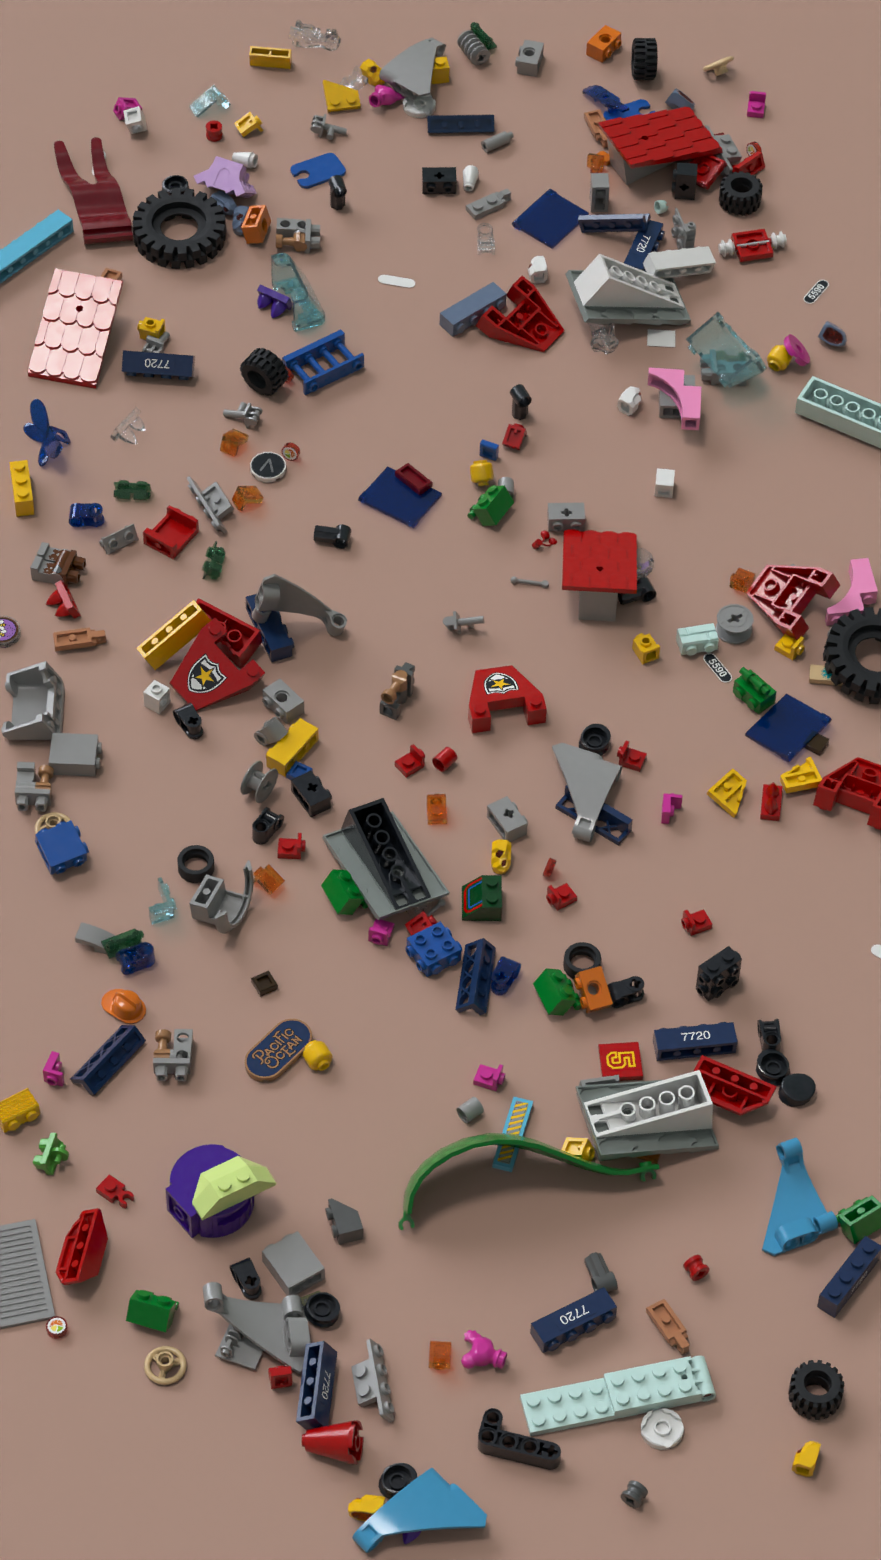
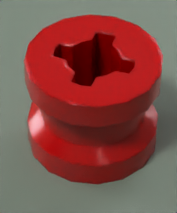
[206,120,223,142]
[683,1255,710,1281]

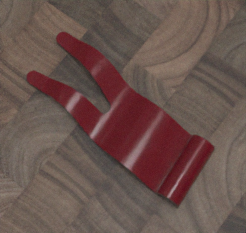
[54,137,133,245]

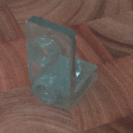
[189,85,231,117]
[149,877,176,924]

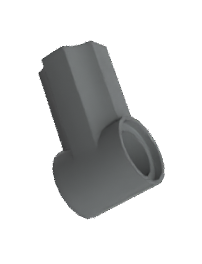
[584,1252,618,1292]

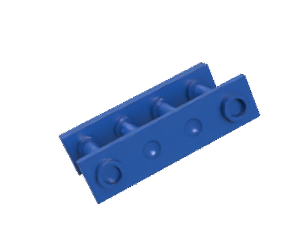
[282,329,364,395]

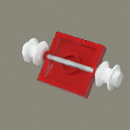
[718,229,787,262]

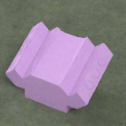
[194,156,257,198]

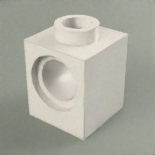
[123,106,147,134]
[654,468,675,498]
[143,680,171,715]

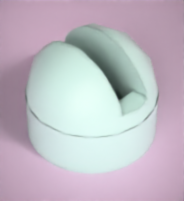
[654,200,669,214]

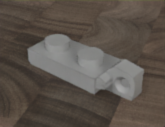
[466,189,511,220]

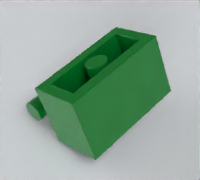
[467,485,514,526]
[733,667,777,714]
[321,869,368,915]
[533,968,581,1016]
[836,1195,881,1244]
[126,1290,179,1333]

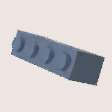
[439,282,507,337]

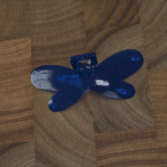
[23,399,71,467]

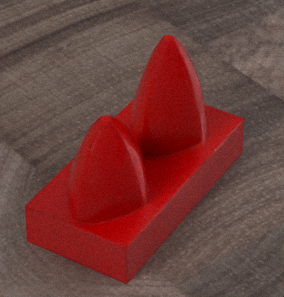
[732,151,765,175]
[46,580,81,619]
[760,782,783,821]

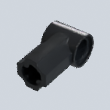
[328,175,347,210]
[510,384,532,420]
[314,524,352,549]
[618,577,657,605]

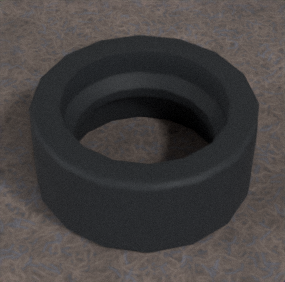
[177,845,214,883]
[563,942,602,979]

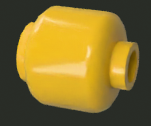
[767,345,793,371]
[470,460,494,486]
[303,1040,333,1071]

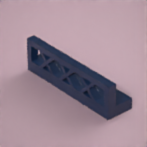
[427,114,494,133]
[578,213,651,233]
[555,785,633,846]
[455,938,496,1015]
[70,1025,146,1095]

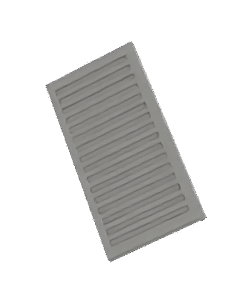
[0,1219,55,1329]

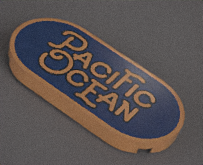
[245,1019,312,1082]

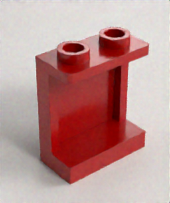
[143,505,199,560]

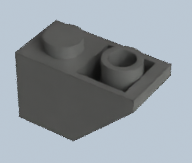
[325,1198,363,1245]

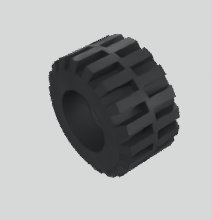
[631,38,658,80]
[719,171,763,216]
[240,348,288,396]
[788,1360,845,1420]

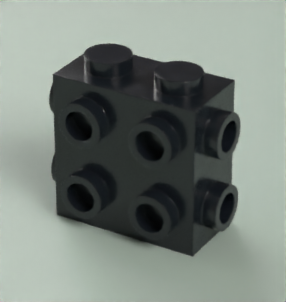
[696,946,742,1001]

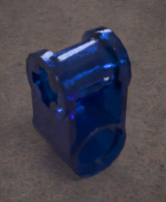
[69,503,104,527]
[115,942,155,975]
[491,956,521,995]

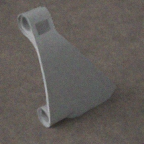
[379,38,447,100]
[252,574,347,636]
[552,743,622,842]
[203,1282,310,1374]

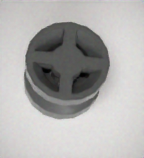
[621,1480,648,1508]

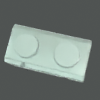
[676,623,719,656]

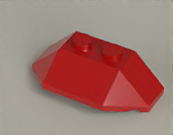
[693,1055,777,1116]
[56,1208,108,1285]

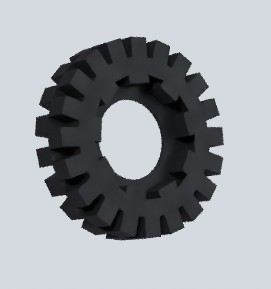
[132,188,226,269]
[823,607,881,705]

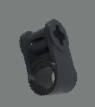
[173,703,203,739]
[252,807,284,844]
[607,976,644,1008]
[757,1019,781,1052]
[230,1257,262,1300]

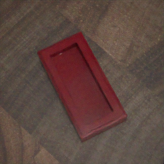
[395,463,433,495]

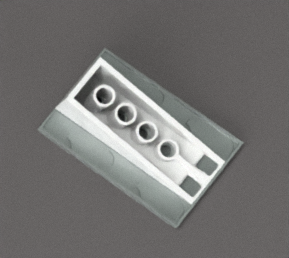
[565,254,691,325]
[576,1070,719,1159]

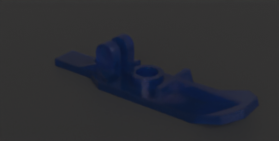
[582,85,629,115]

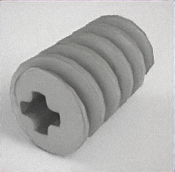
[457,30,490,65]

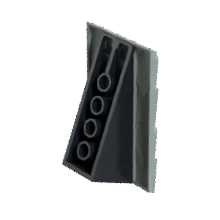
[322,798,450,920]

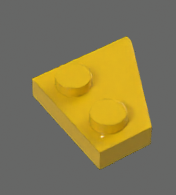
[322,80,361,112]
[780,757,822,794]
[707,768,747,818]

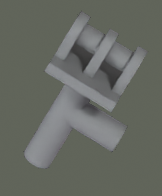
[310,114,347,140]
[142,332,170,353]
[223,402,263,428]
[443,611,485,634]

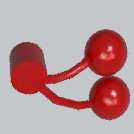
[532,530,557,549]

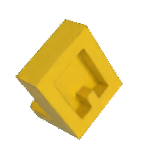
[234,112,263,137]
[774,634,805,660]
[561,1137,595,1162]

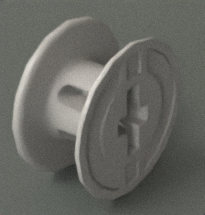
[715,604,754,644]
[240,760,278,803]

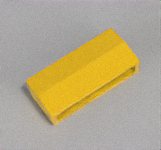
[249,46,292,69]

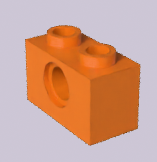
[586,25,622,63]
[241,205,271,244]
[574,966,613,1013]

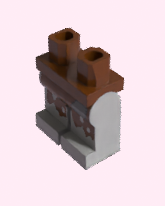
[30,542,86,587]

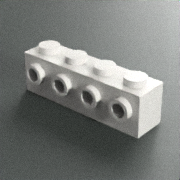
[643,246,716,279]

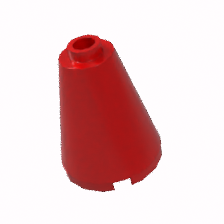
[301,1420,364,1465]

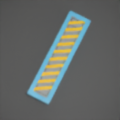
[492,1097,533,1172]

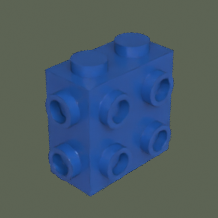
[35,821,89,875]
[405,921,462,977]

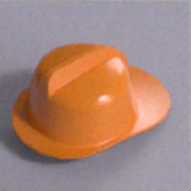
[101,989,146,1024]

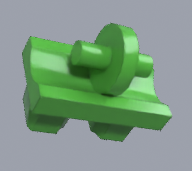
[33,1133,69,1175]

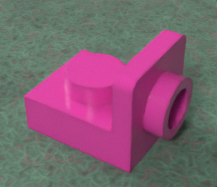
[747,91,766,118]
[113,97,142,120]
[661,793,683,824]
[368,919,395,946]
[43,1051,64,1087]
[473,1064,506,1091]

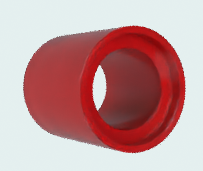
[432,747,458,772]

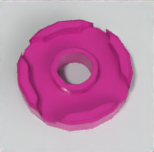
[784,334,810,366]

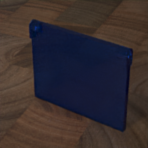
[512,189,589,249]
[358,466,442,528]
[745,693,832,762]

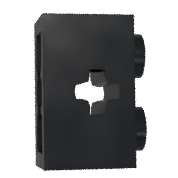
[672,163,698,200]
[422,167,457,194]
[291,770,332,817]

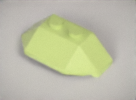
[192,1156,276,1220]

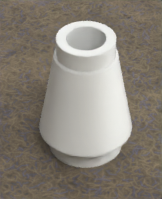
[232,152,258,169]
[463,165,479,192]

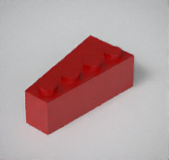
[196,598,262,669]

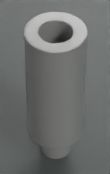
[481,131,514,153]

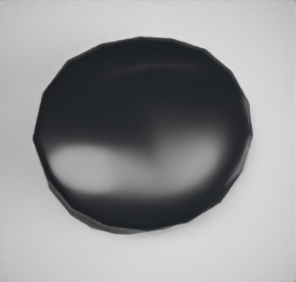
[162,175,189,195]
[579,724,611,756]
[756,1049,790,1086]
[778,1073,816,1107]
[304,1292,340,1328]
[378,1463,417,1499]

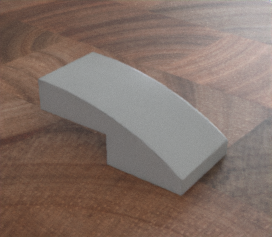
[75,922,120,956]

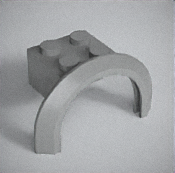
[189,860,254,934]

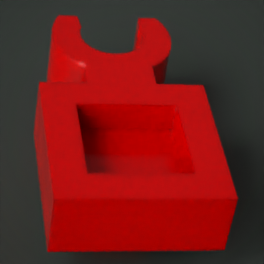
[96,1174,134,1209]

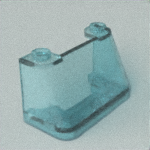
[271,253,325,332]
[686,312,767,388]

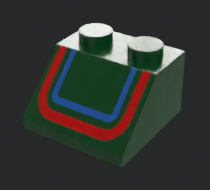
[462,875,502,921]

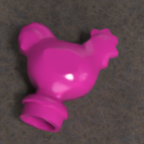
[369,85,405,107]
[461,1330,507,1369]

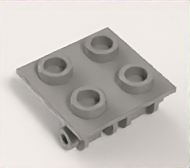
[671,208,696,250]
[215,1324,264,1370]

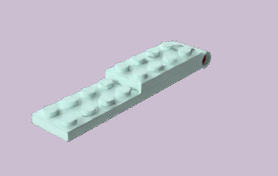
[520,1355,716,1437]

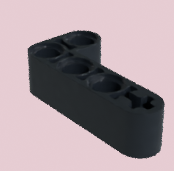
[478,1408,561,1470]

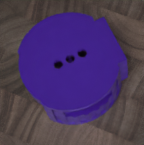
[165,1144,254,1238]

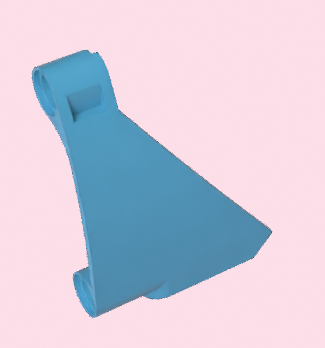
[762,1138,838,1256]

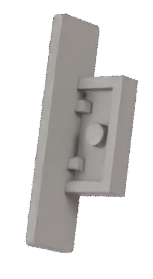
[705,125,742,178]
[187,476,234,534]
[351,1339,394,1422]

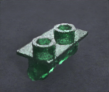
[470,22,497,51]
[114,480,152,500]
[202,541,226,579]
[101,929,144,959]

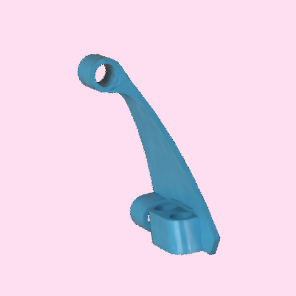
[352,1468,487,1553]

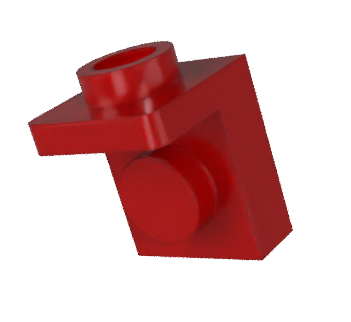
[502,423,527,450]
[617,741,647,772]
[395,744,425,778]
[277,833,306,859]
[546,883,577,911]
[681,909,713,936]
[404,911,438,936]
[268,1366,292,1389]

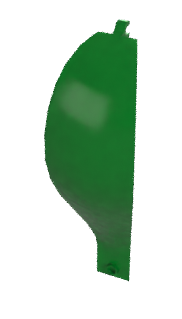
[398,1133,660,1230]

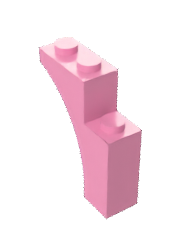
[648,368,701,430]
[825,558,878,626]

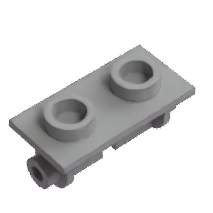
[99,524,139,555]

